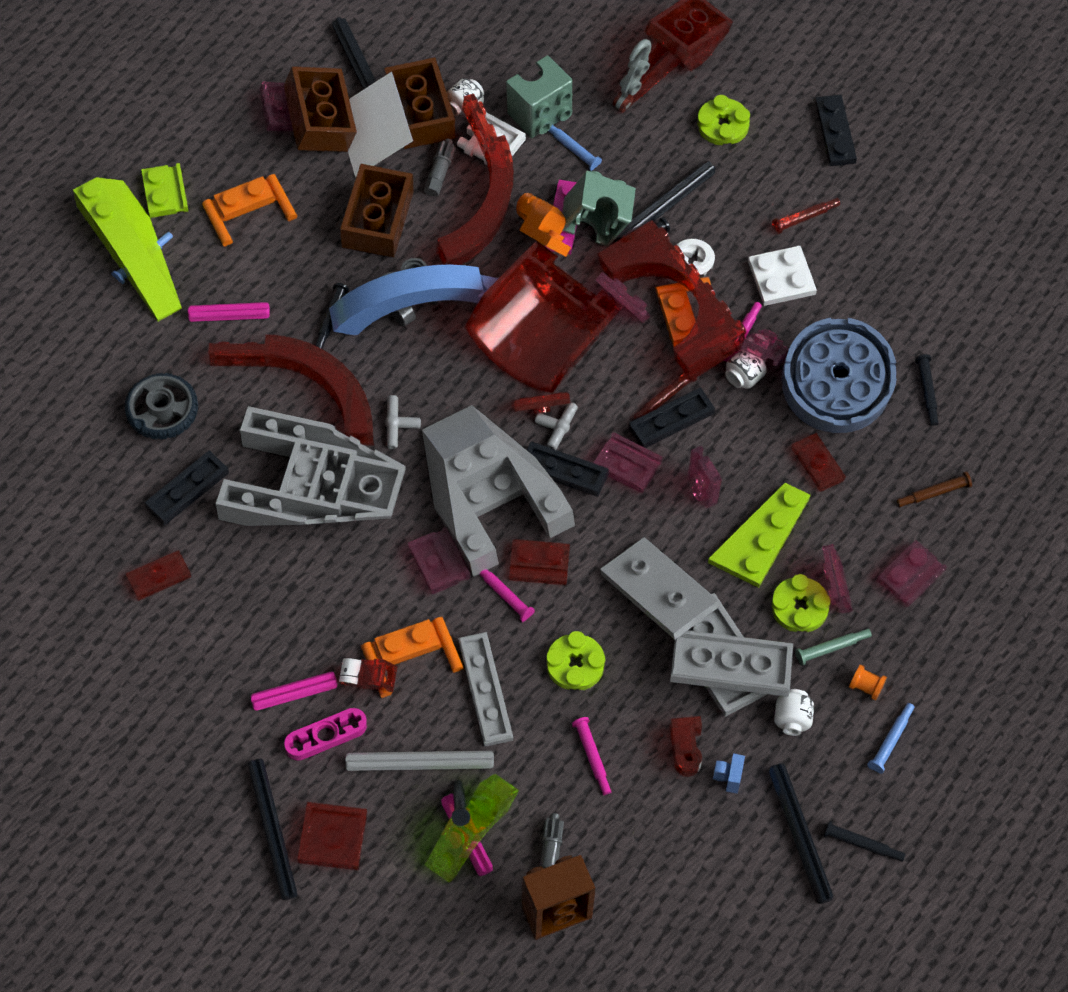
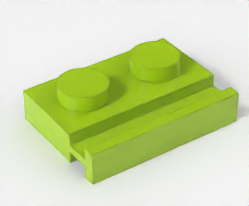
[141,163,189,218]

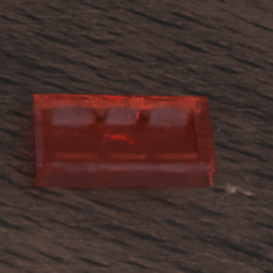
[511,392,570,414]
[791,433,846,492]
[126,550,191,601]

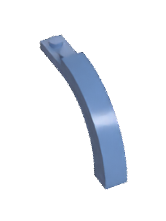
[329,265,523,335]

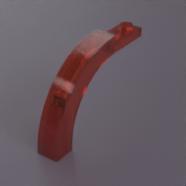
[436,93,514,265]
[208,334,374,446]

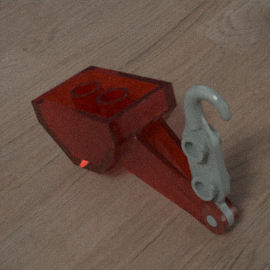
[612,0,733,113]

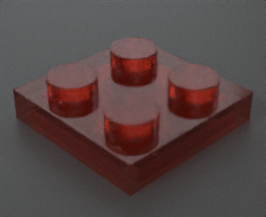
[298,802,368,870]

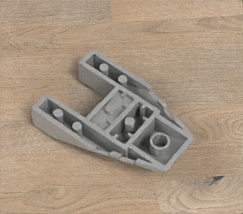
[422,405,575,577]
[216,406,406,526]

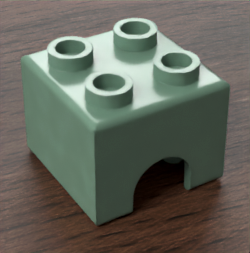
[506,55,573,138]
[562,170,636,247]

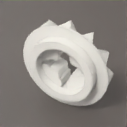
[671,239,715,279]

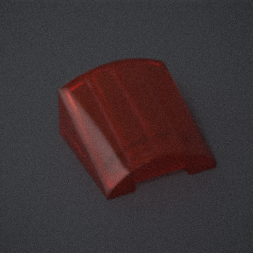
[465,240,623,394]

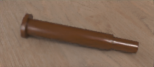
[897,471,972,507]

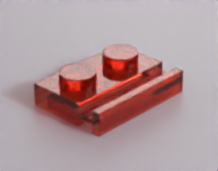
[509,539,570,585]

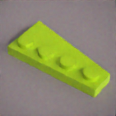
[708,483,810,588]

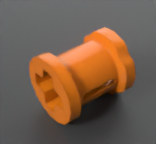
[849,664,887,701]

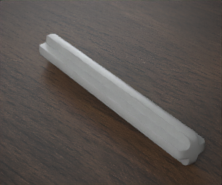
[345,751,494,771]

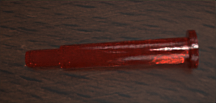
[772,198,840,234]
[634,367,697,419]

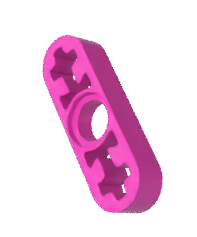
[284,708,367,760]

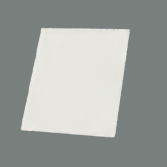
[348,72,413,177]

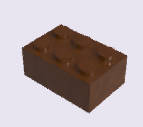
[384,57,455,149]
[283,66,357,152]
[340,164,414,258]
[521,855,596,940]

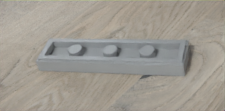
[458,632,513,747]

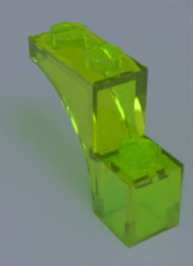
[425,774,519,882]

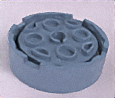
[781,318,897,433]

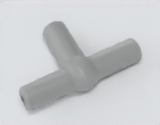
[385,395,421,449]
[535,402,578,450]

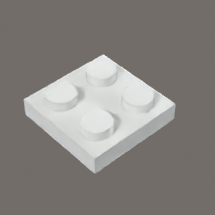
[748,246,817,306]

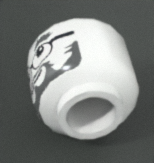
[446,79,484,118]
[725,348,767,389]
[774,689,814,736]

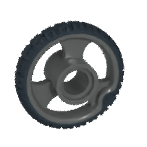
[125,373,198,440]

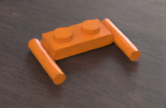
[202,174,297,247]
[655,277,730,357]
[361,617,464,698]

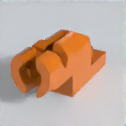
[516,193,571,257]

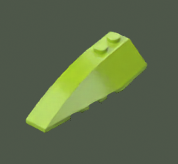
[73,177,182,321]

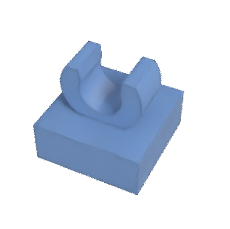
[713,754,745,794]

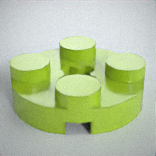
[697,95,750,145]
[772,574,831,632]
[546,631,605,690]

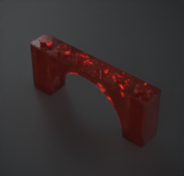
[598,220,747,381]

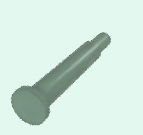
[795,629,872,666]

